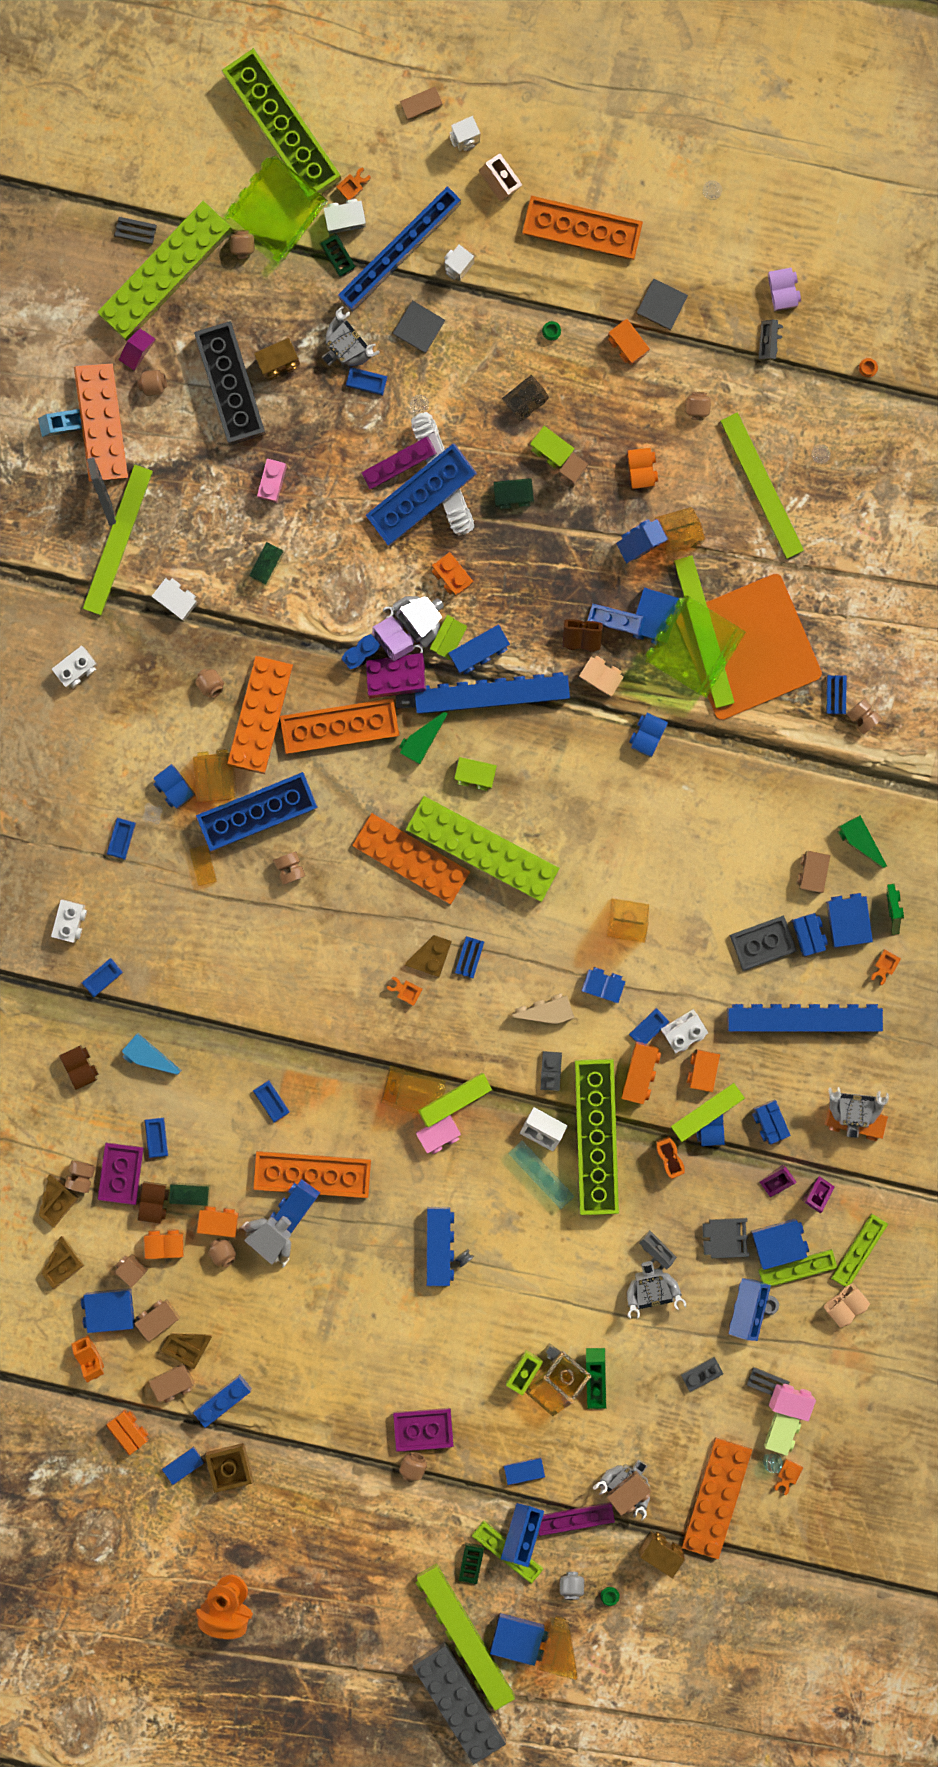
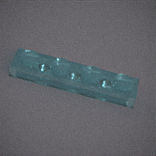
[508,1140,575,1209]

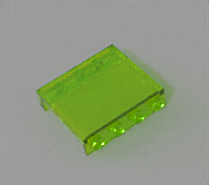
[226,156,328,263]
[645,596,746,698]

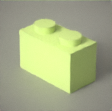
[764,1412,801,1456]

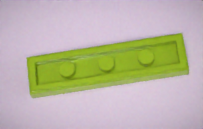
[418,1073,492,1128]
[671,1083,745,1142]
[831,1213,888,1287]
[758,1249,837,1287]
[472,1520,543,1584]

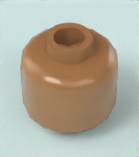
[229,230,255,259]
[138,370,167,396]
[685,392,711,420]
[196,669,224,698]
[208,1239,237,1268]
[399,1452,427,1482]

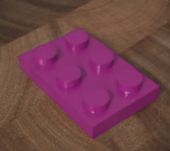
[366,653,426,699]
[98,1142,144,1205]
[393,1408,454,1452]

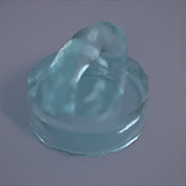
[763,1453,783,1473]

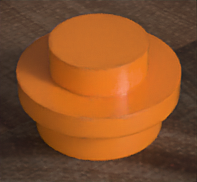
[859,358,878,378]

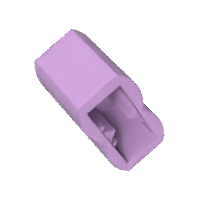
[768,268,801,312]
[372,616,414,661]

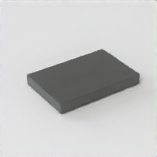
[87,457,116,526]
[730,915,797,971]

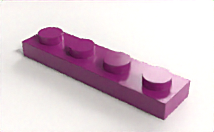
[361,437,437,489]
[539,1502,615,1536]

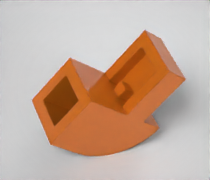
[71,1335,104,1382]

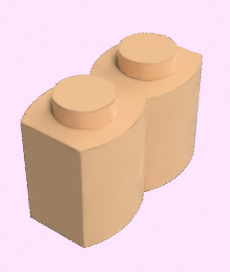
[579,656,623,697]
[824,1283,870,1328]

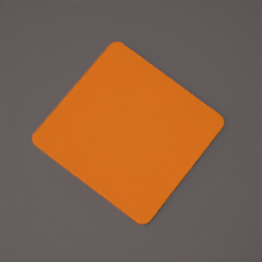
[676,574,822,720]

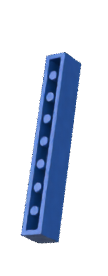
[338,186,461,312]
[415,672,570,714]
[727,1004,883,1031]

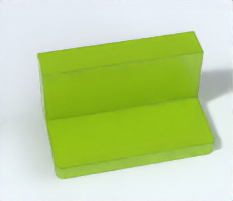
[430,615,467,660]

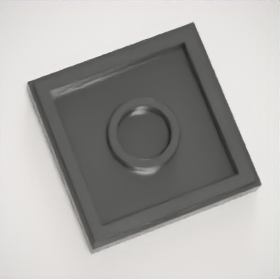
[637,279,688,331]
[393,300,445,354]

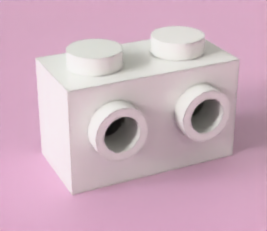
[449,116,480,151]
[324,199,366,234]
[444,245,474,281]
[152,578,198,621]
[52,646,98,688]
[51,900,87,943]
[661,1009,708,1053]
[520,1107,567,1152]

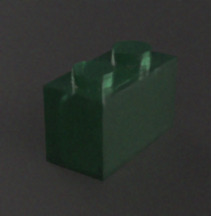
[493,478,534,510]
[249,542,285,586]
[169,1182,210,1206]

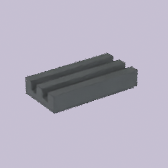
[115,217,157,245]
[747,1367,790,1395]

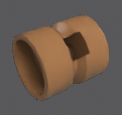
[846,698,882,734]
[273,851,306,885]
[65,1160,95,1193]

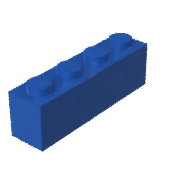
[427,1207,454,1286]

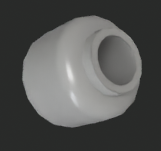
[559,1572,585,1600]

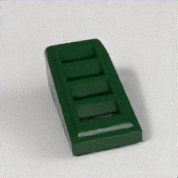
[319,233,356,277]
[458,1542,484,1584]

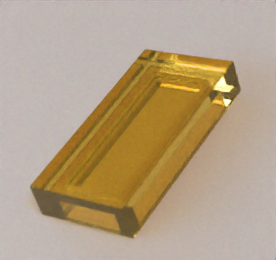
[189,844,217,886]

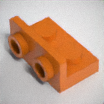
[431,552,474,596]

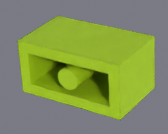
[530,426,575,469]
[454,757,497,791]
[506,1350,543,1396]

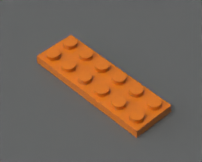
[522,195,643,260]
[74,364,128,482]
[227,656,293,775]
[280,698,400,754]
[352,813,470,904]
[253,1151,371,1198]
[682,1437,753,1559]

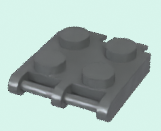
[702,1218,749,1258]

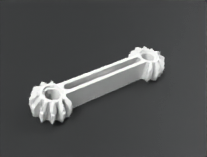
[411,412,474,536]

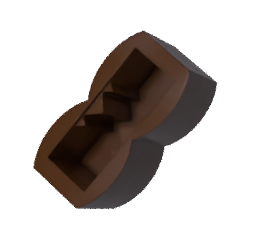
[562,619,603,652]
[59,1045,99,1090]
[138,1181,170,1224]

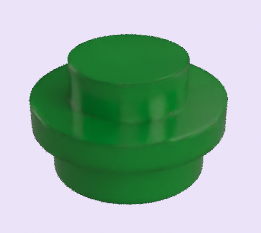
[542,321,561,341]
[600,1586,620,1606]

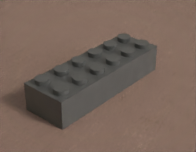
[194,321,266,446]
[412,1641,506,1765]

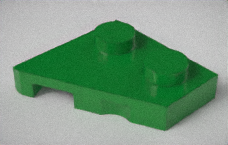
[886,884,904,935]

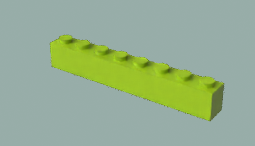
[416,1563,515,1711]

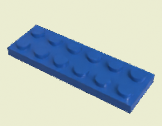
[366,444,477,546]

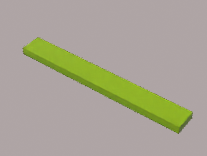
[720,412,804,559]
[83,464,153,616]
[674,555,735,708]

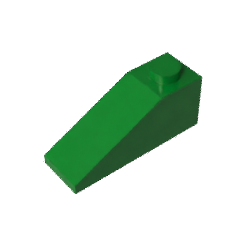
[399,712,448,764]
[837,815,887,868]
[586,1348,606,1409]

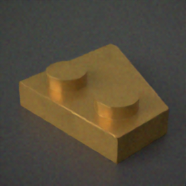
[405,935,452,977]
[38,1174,78,1228]
[41,1236,84,1289]
[161,1333,212,1369]

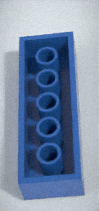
[196,772,318,851]

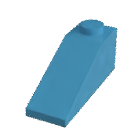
[38,409,82,437]
[122,1033,182,1075]

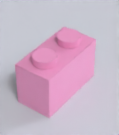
[257,459,287,503]
[416,1115,461,1154]
[769,1384,816,1421]

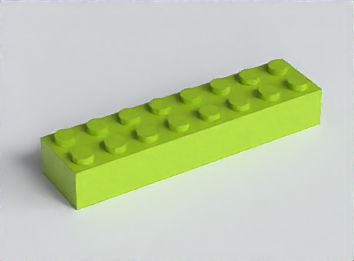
[222,48,342,201]
[97,201,232,341]
[406,796,560,902]
[575,1058,619,1215]

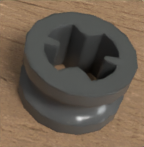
[455,1249,474,1267]

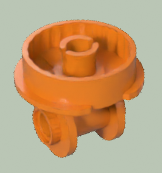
[196,1574,253,1639]

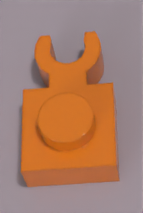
[336,167,371,201]
[871,949,901,985]
[387,977,423,1006]
[774,1458,803,1495]

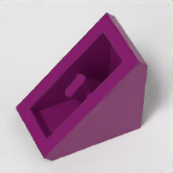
[119,328,156,371]
[759,1165,796,1197]
[802,1176,835,1214]

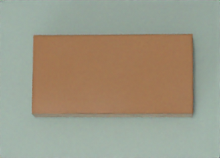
[400,87,443,120]

